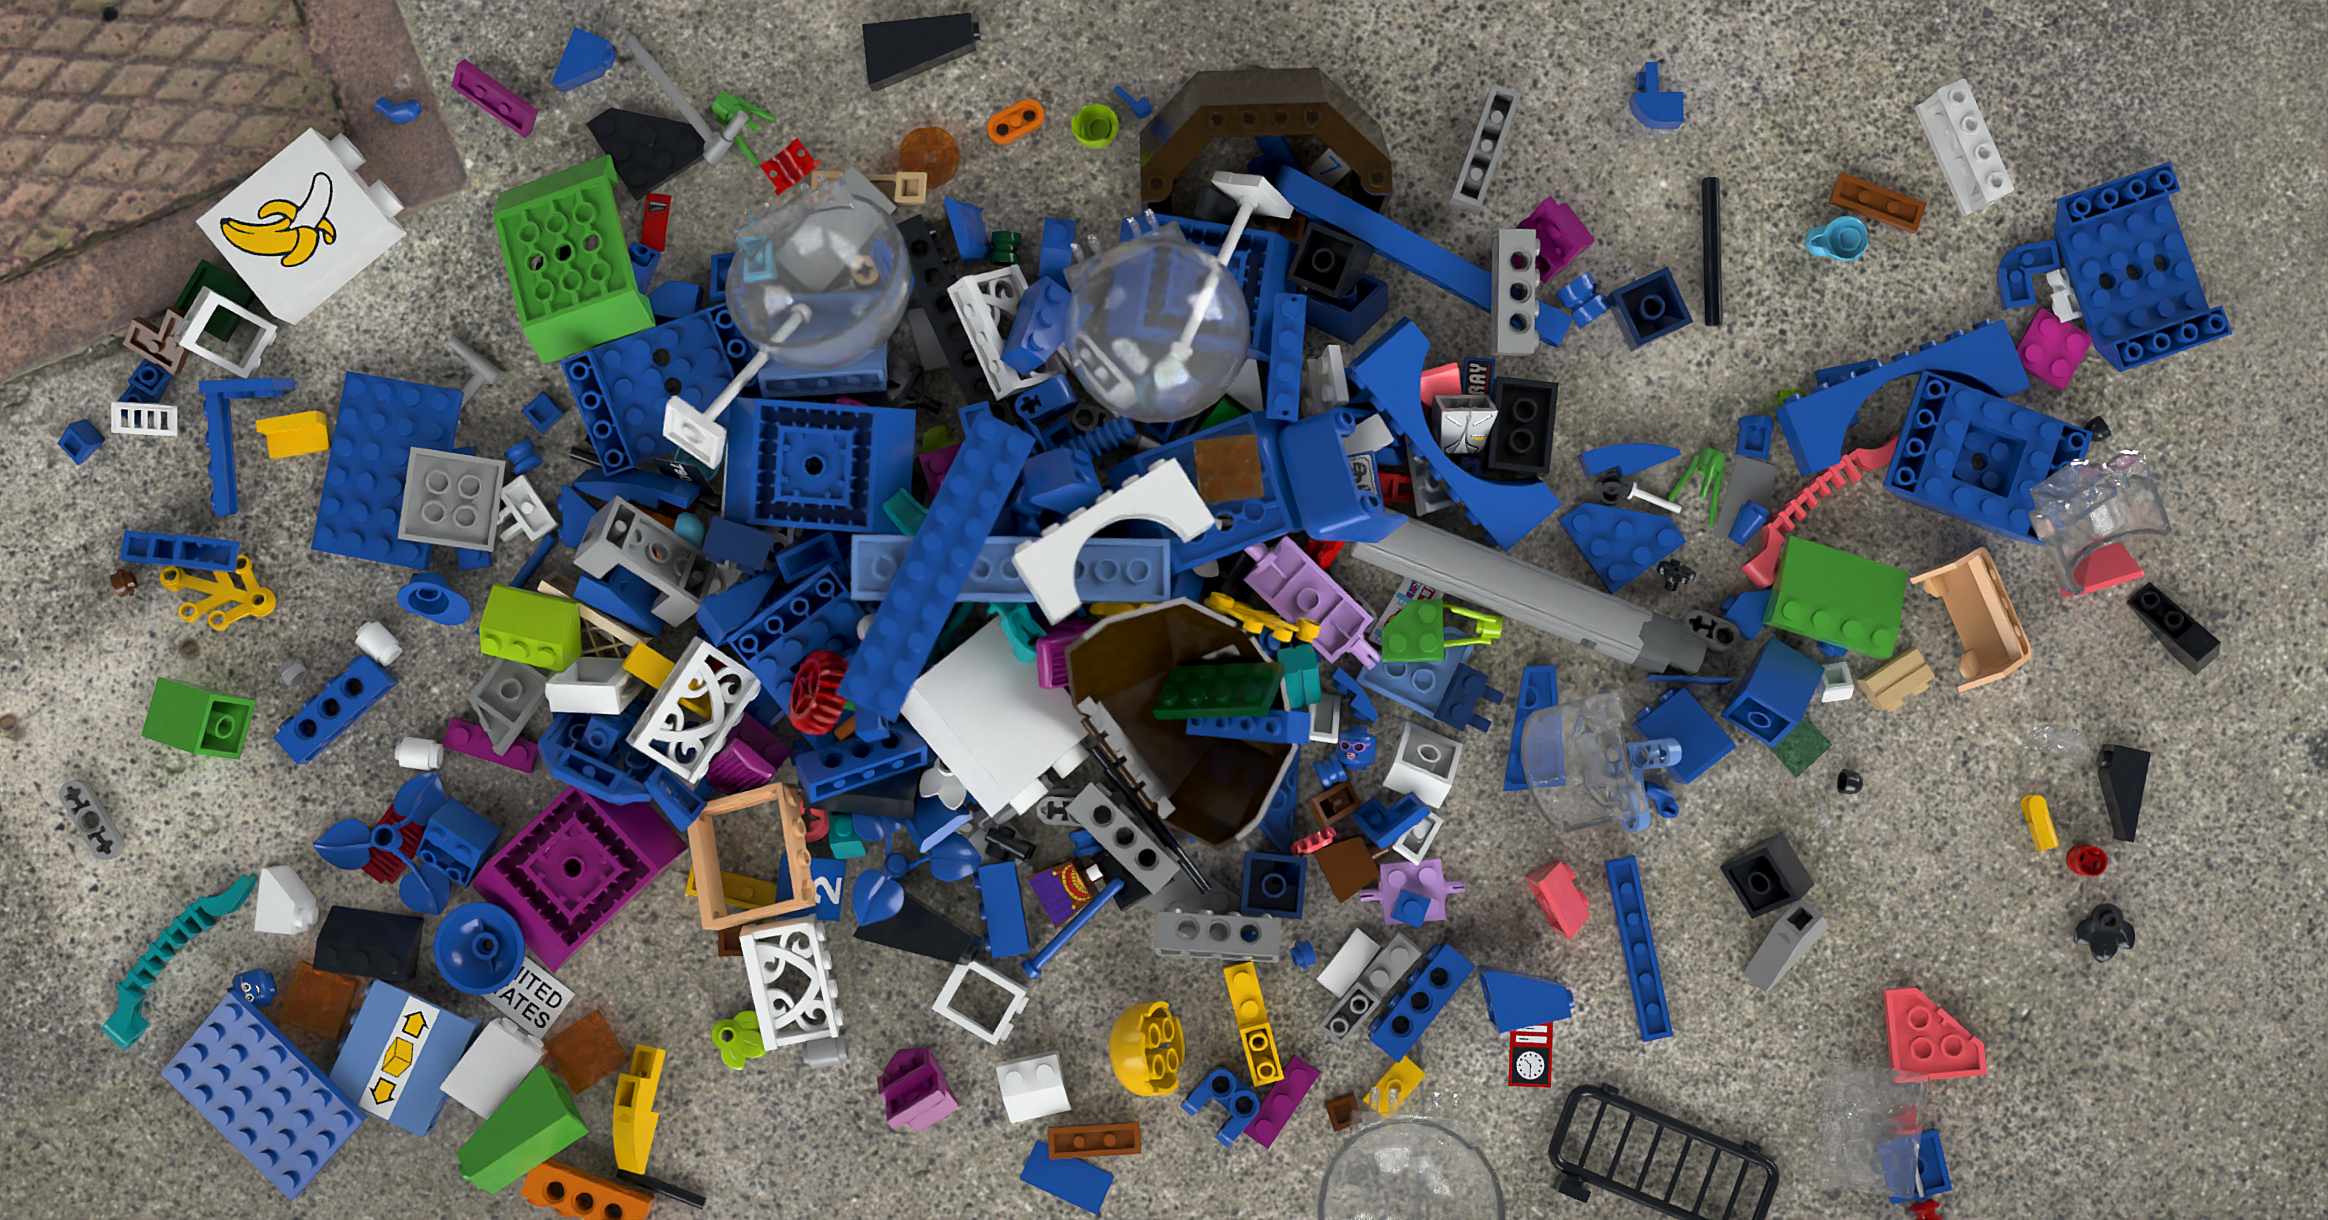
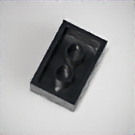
[1483,376,1559,477]

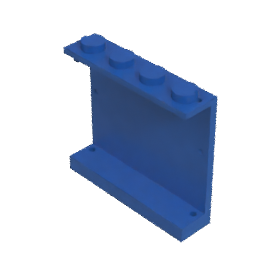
[1263,293,1307,425]

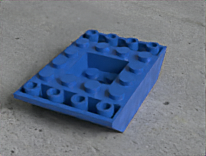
[1104,213,1299,362]
[1882,370,2093,548]
[724,397,916,534]
[726,564,918,750]

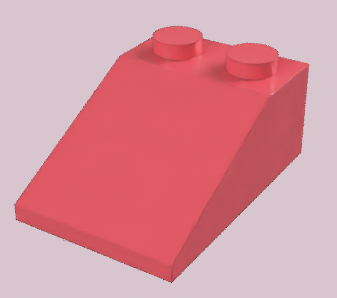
[1524,859,1590,939]

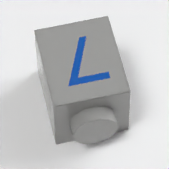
[1305,148,1352,190]

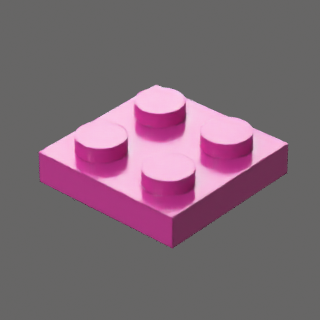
[2015,307,2092,391]

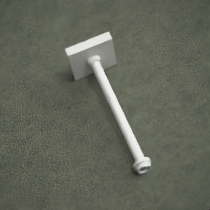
[1170,171,1294,361]
[663,304,812,470]

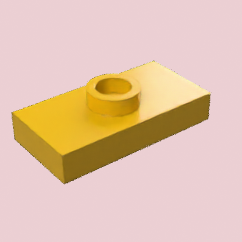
[1362,1055,1426,1120]

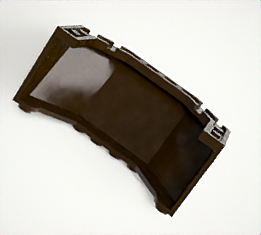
[1139,68,1393,216]

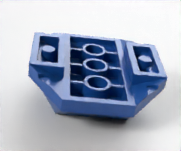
[537,696,679,806]

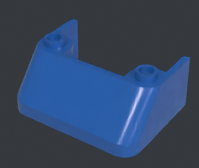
[1277,407,1409,543]

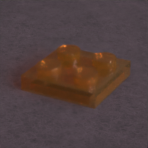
[1194,433,1264,504]
[277,960,360,1040]
[544,1009,630,1095]

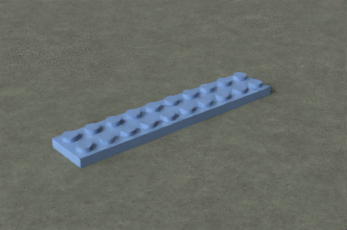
[851,535,1170,603]

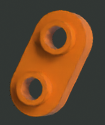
[987,99,1044,146]

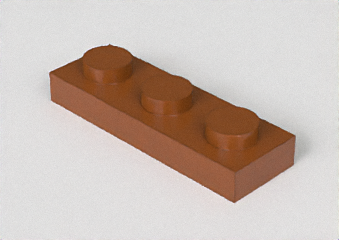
[1828,172,1927,234]
[1047,1121,1141,1160]

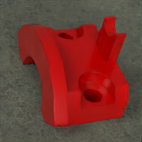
[760,138,821,196]

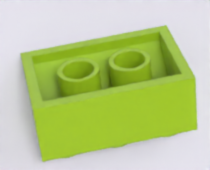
[479,583,582,672]

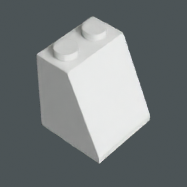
[440,1018,549,1120]

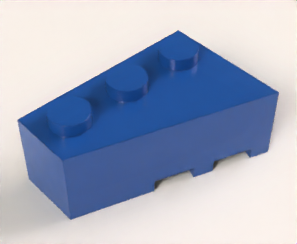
[1000,275,1093,376]

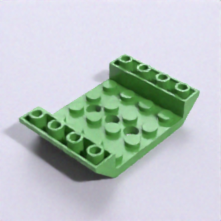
[493,154,656,364]

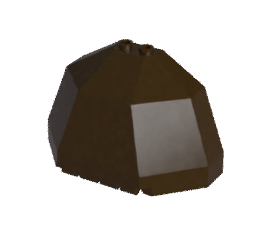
[1064,597,1298,852]

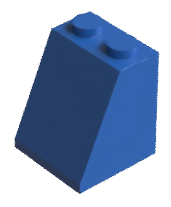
[1720,636,1826,748]
[1631,687,1737,784]
[1477,965,1575,1034]

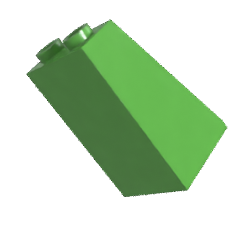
[456,1064,590,1194]

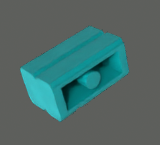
[1276,643,1322,709]

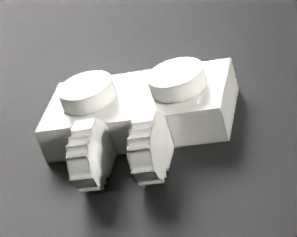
[497,475,559,542]

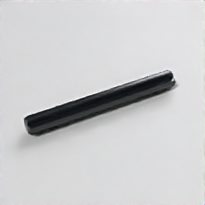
[1702,177,1723,327]

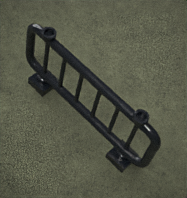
[1548,1082,1780,1220]

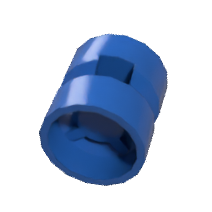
[1555,271,1612,329]

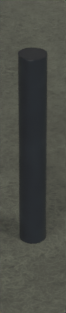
[616,1168,707,1210]

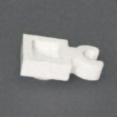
[2046,268,2083,323]

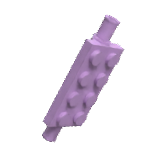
[1243,535,1382,670]

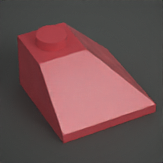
[1420,362,1462,413]
[2061,539,2144,597]

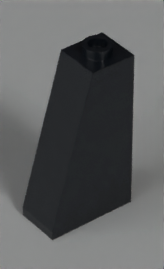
[862,13,981,92]
[797,766,923,820]
[853,890,982,966]

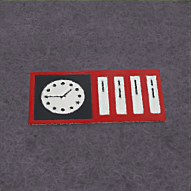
[1508,1022,1553,1088]

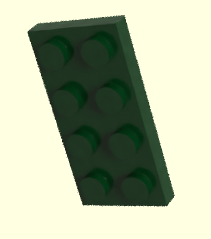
[1152,661,1286,719]

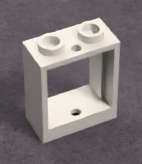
[172,286,277,379]
[545,657,645,714]
[931,959,1029,1045]

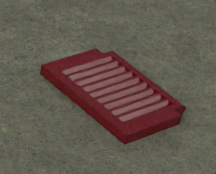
[361,802,426,884]

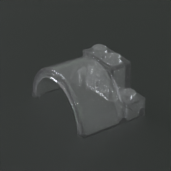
[2028,448,2172,595]
[1521,690,1648,833]

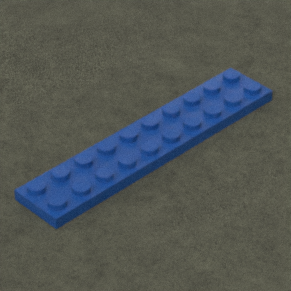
[836,410,1036,723]

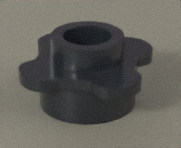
[1593,471,1630,506]

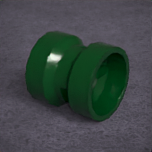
[990,231,1022,267]

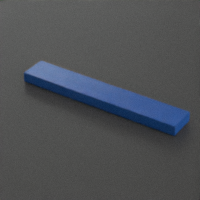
[1603,855,1673,1042]

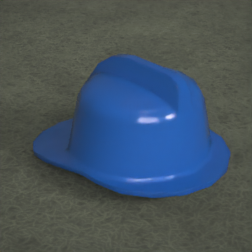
[397,572,472,625]

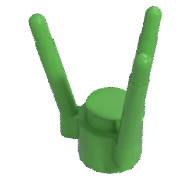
[711,91,777,166]
[1667,448,1726,527]

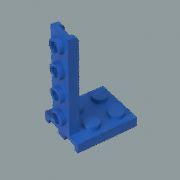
[199,377,295,516]

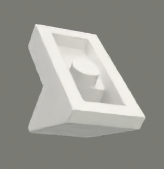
[1391,811,1443,865]

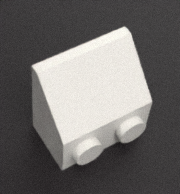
[1383,721,1463,809]
[254,865,319,935]
[996,1049,1071,1123]

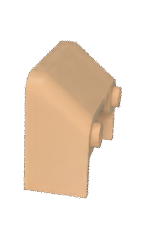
[1910,546,2031,693]

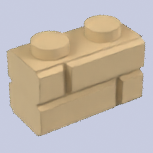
[1857,646,1935,712]

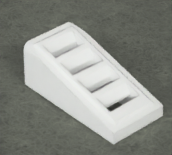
[111,401,177,436]

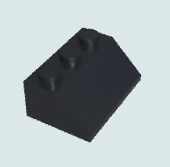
[313,905,424,982]

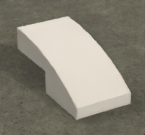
[1316,928,1381,998]

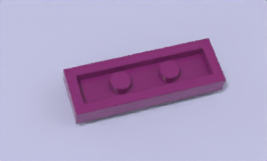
[451,59,539,138]
[442,717,539,774]
[1243,1054,1320,1149]

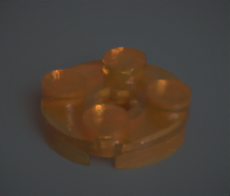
[899,126,960,189]

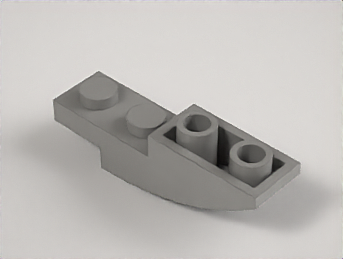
[1318,931,1422,1046]

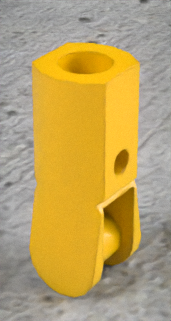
[2020,795,2059,851]

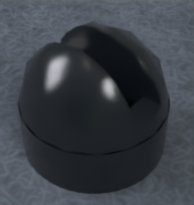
[2084,415,2112,442]
[1837,769,1864,795]

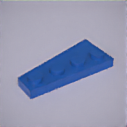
[1503,665,1565,791]

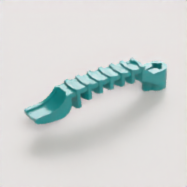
[882,487,1047,663]
[101,873,258,1051]

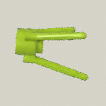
[1443,601,1503,648]

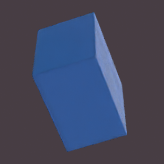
[1008,485,1044,519]

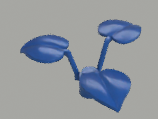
[313,772,451,915]
[852,813,982,926]

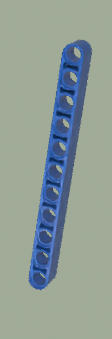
[1271,165,1573,348]

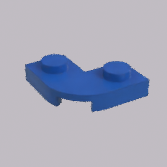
[1997,239,2061,311]

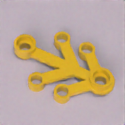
[159,555,276,631]
[1204,592,1322,642]

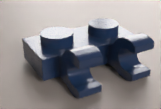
[1433,662,1505,733]

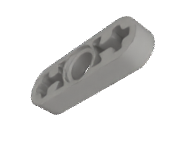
[59,780,125,860]

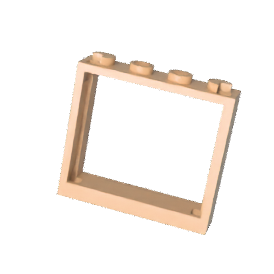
[687,782,816,930]

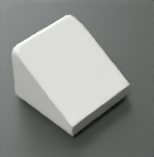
[1818,662,1854,703]

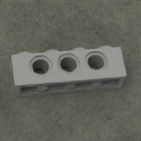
[1448,83,1522,215]
[1491,228,1540,356]
[1065,781,1181,896]
[1155,908,1281,963]

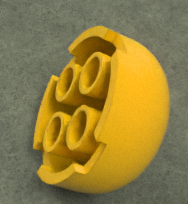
[1109,1001,1185,1096]

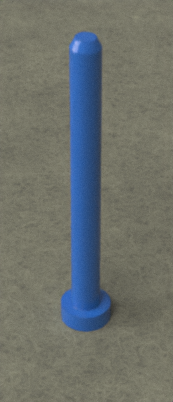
[1021,876,1125,979]

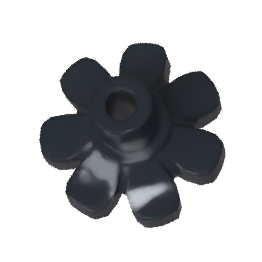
[1657,559,1696,591]

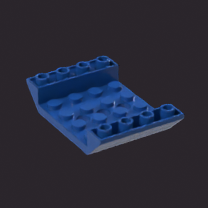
[2054,161,2233,372]
[559,299,774,477]
[1106,409,1305,579]

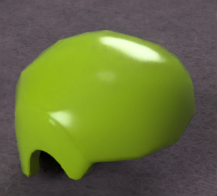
[1071,103,1119,150]

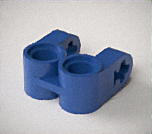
[1015,373,1079,426]
[1180,1065,1260,1147]

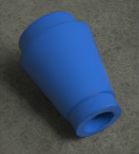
[1728,499,1769,546]

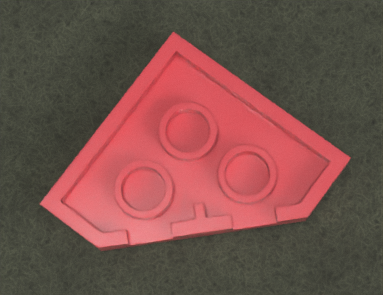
[1882,986,1987,1083]

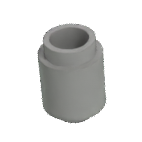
[802,1035,849,1069]

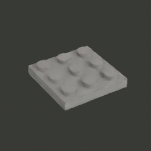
[398,447,506,552]

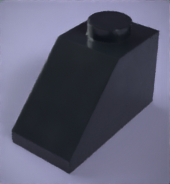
[1193,186,1237,226]

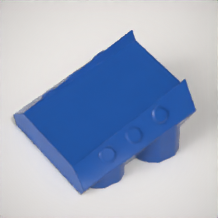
[944,196,995,265]
[904,789,970,853]

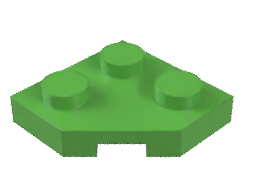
[1382,599,1444,662]

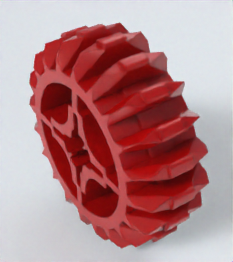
[788,650,849,735]

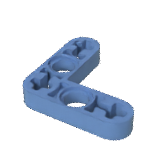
[1608,737,1682,832]

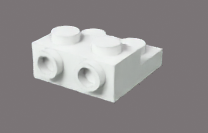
[1300,345,1349,419]

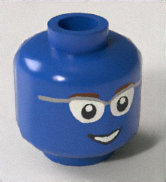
[227,968,278,1009]

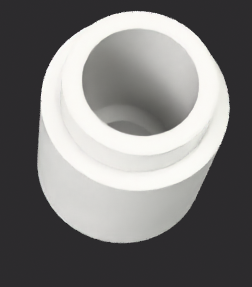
[355,621,402,667]
[395,737,444,771]

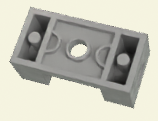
[573,495,717,628]

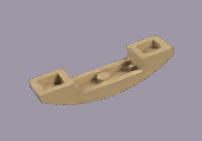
[810,171,927,207]

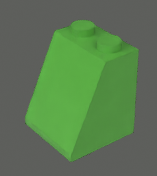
[141,677,256,759]

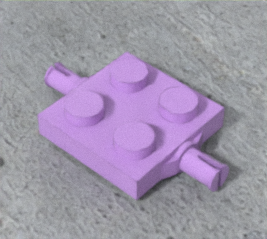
[1360,857,1465,925]

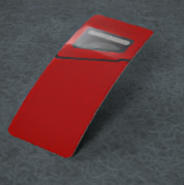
[641,193,672,252]

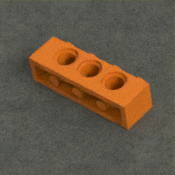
[520,1158,655,1220]

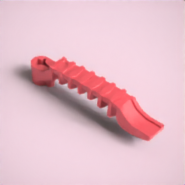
[1740,434,1900,591]

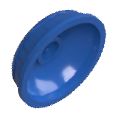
[433,902,525,995]

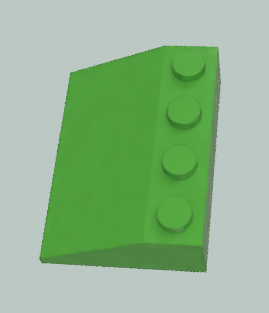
[1762,535,1907,660]

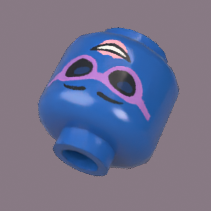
[1336,725,1377,770]

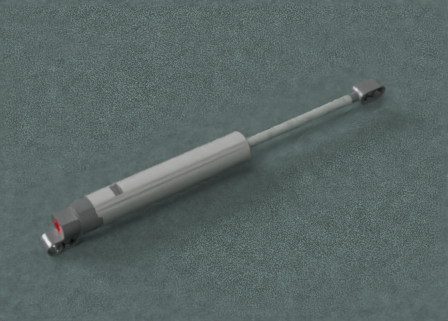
[1070,404,1740,677]

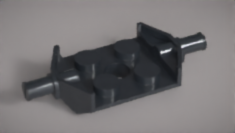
[836,351,943,415]

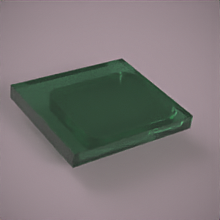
[1764,715,1832,778]

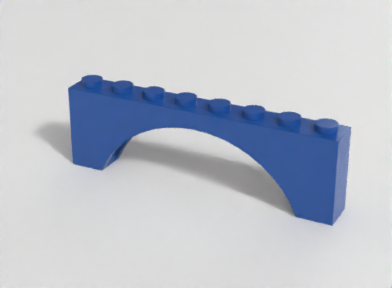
[1348,316,1562,552]
[1774,318,2031,477]

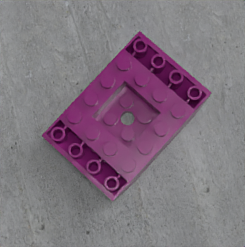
[471,785,689,974]

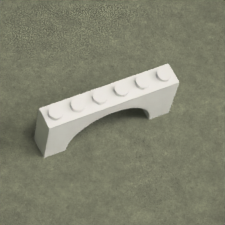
[1011,458,1215,625]

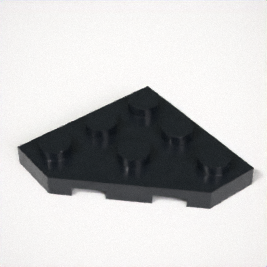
[586,107,705,201]

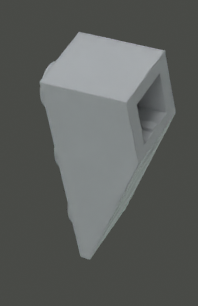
[1743,898,1829,994]

